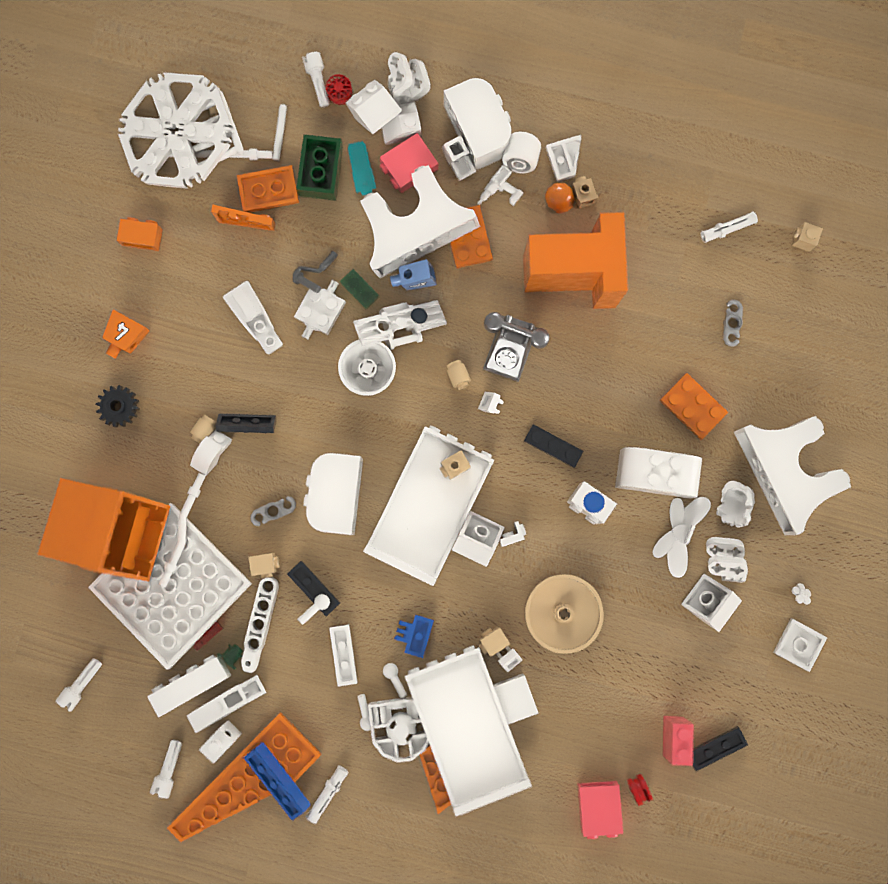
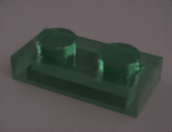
[339,269,380,310]

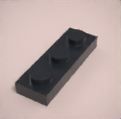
[215,414,276,433]
[524,424,584,468]
[287,561,341,617]
[692,726,748,772]

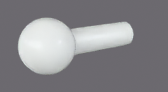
[298,594,330,625]
[383,663,407,699]
[357,694,371,731]

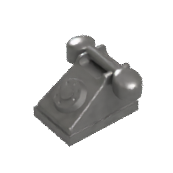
[483,312,550,382]

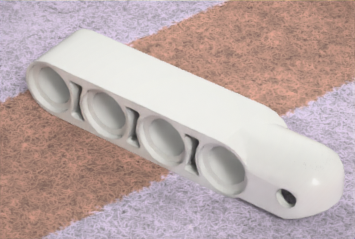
[241,577,279,673]

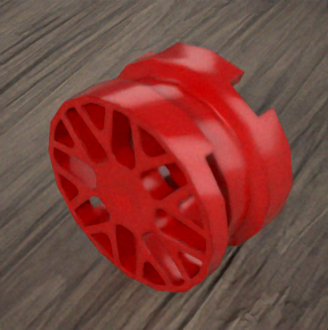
[326,74,353,105]
[626,774,653,807]

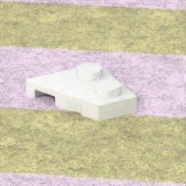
[546,135,581,182]

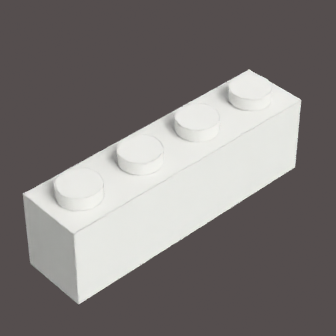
[147,655,231,718]

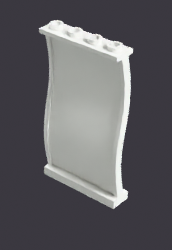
[363,425,494,586]
[405,645,532,816]

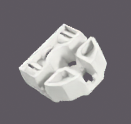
[368,697,429,762]

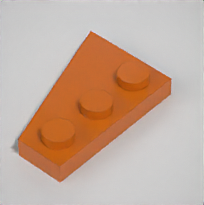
[211,204,275,231]
[420,745,452,814]

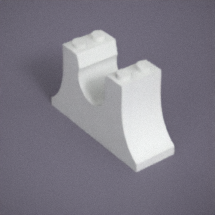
[360,165,480,278]
[734,416,851,535]

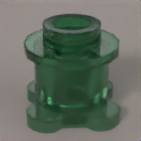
[217,644,243,670]

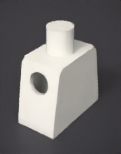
[199,720,242,763]

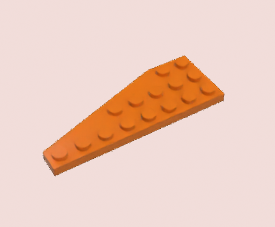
[167,712,321,842]

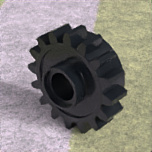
[95,385,140,428]

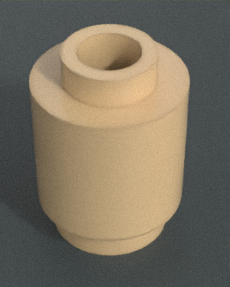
[447,360,471,390]
[190,415,216,444]

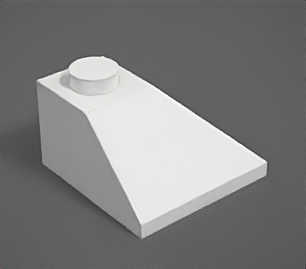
[382,101,422,145]

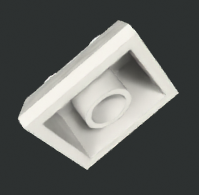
[346,80,402,134]
[452,511,505,567]
[681,574,742,632]

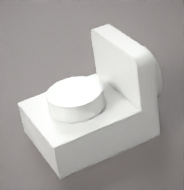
[499,521,526,547]

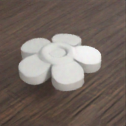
[792,583,811,605]

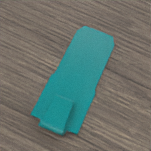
[348,141,376,196]

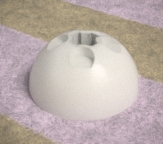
[338,340,396,396]

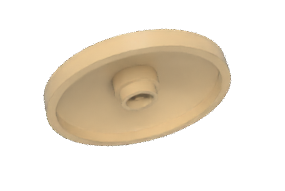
[525,574,604,654]

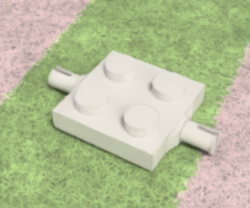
[294,280,346,340]

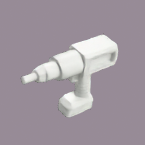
[477,165,524,206]

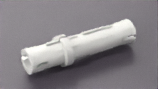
[701,212,758,243]
[306,766,349,824]

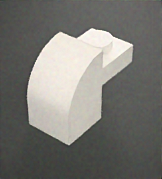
[442,136,476,181]
[190,430,232,476]

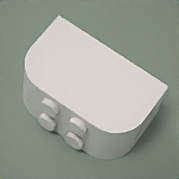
[444,78,511,170]
[615,447,702,499]
[304,453,363,535]

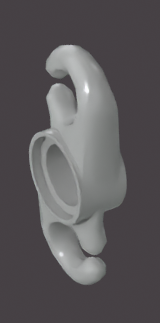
[723,300,743,347]
[250,496,296,526]

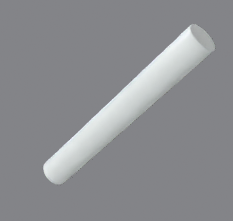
[272,104,287,161]

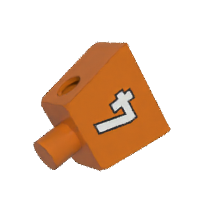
[103,309,150,359]

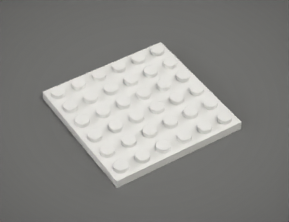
[88,503,252,670]

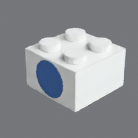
[567,481,617,525]

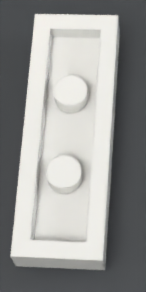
[329,624,358,686]

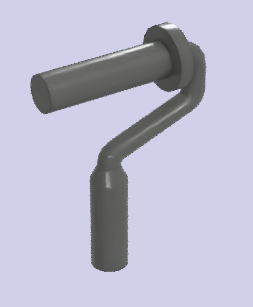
[292,251,338,293]

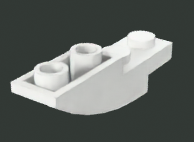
[187,675,266,733]

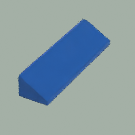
[243,743,311,820]

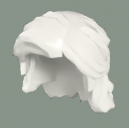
[716,481,755,528]

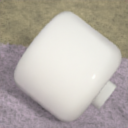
[502,132,541,174]

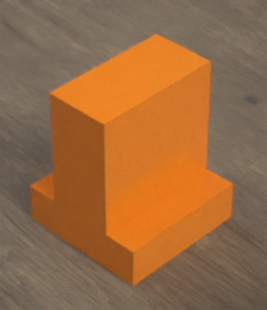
[523,212,628,309]
[37,478,170,582]

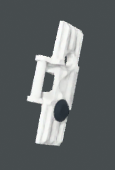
[353,300,447,350]

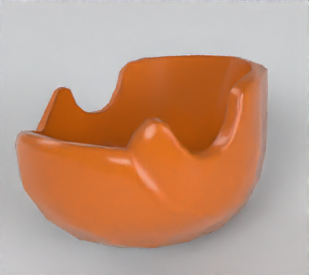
[545,183,575,213]

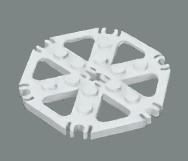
[118,73,234,189]

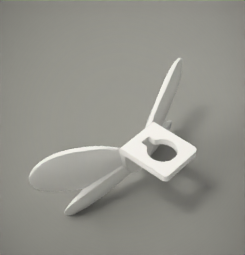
[653,497,711,577]

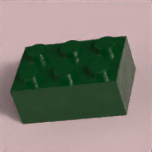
[296,134,343,201]

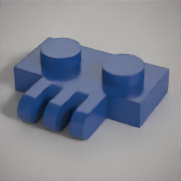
[394,614,434,658]

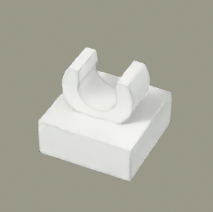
[478,392,504,414]
[497,646,522,672]

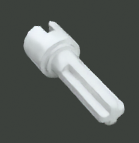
[302,52,330,107]
[55,658,102,712]
[150,740,182,798]

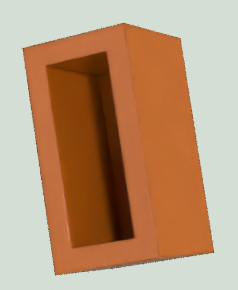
[116,217,163,251]

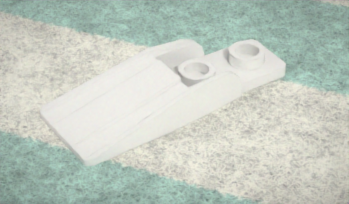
[223,281,283,355]

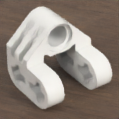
[388,52,430,104]
[706,537,748,583]

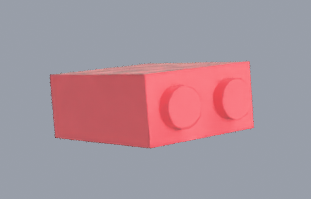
[379,133,438,194]
[663,716,693,766]
[577,781,623,839]

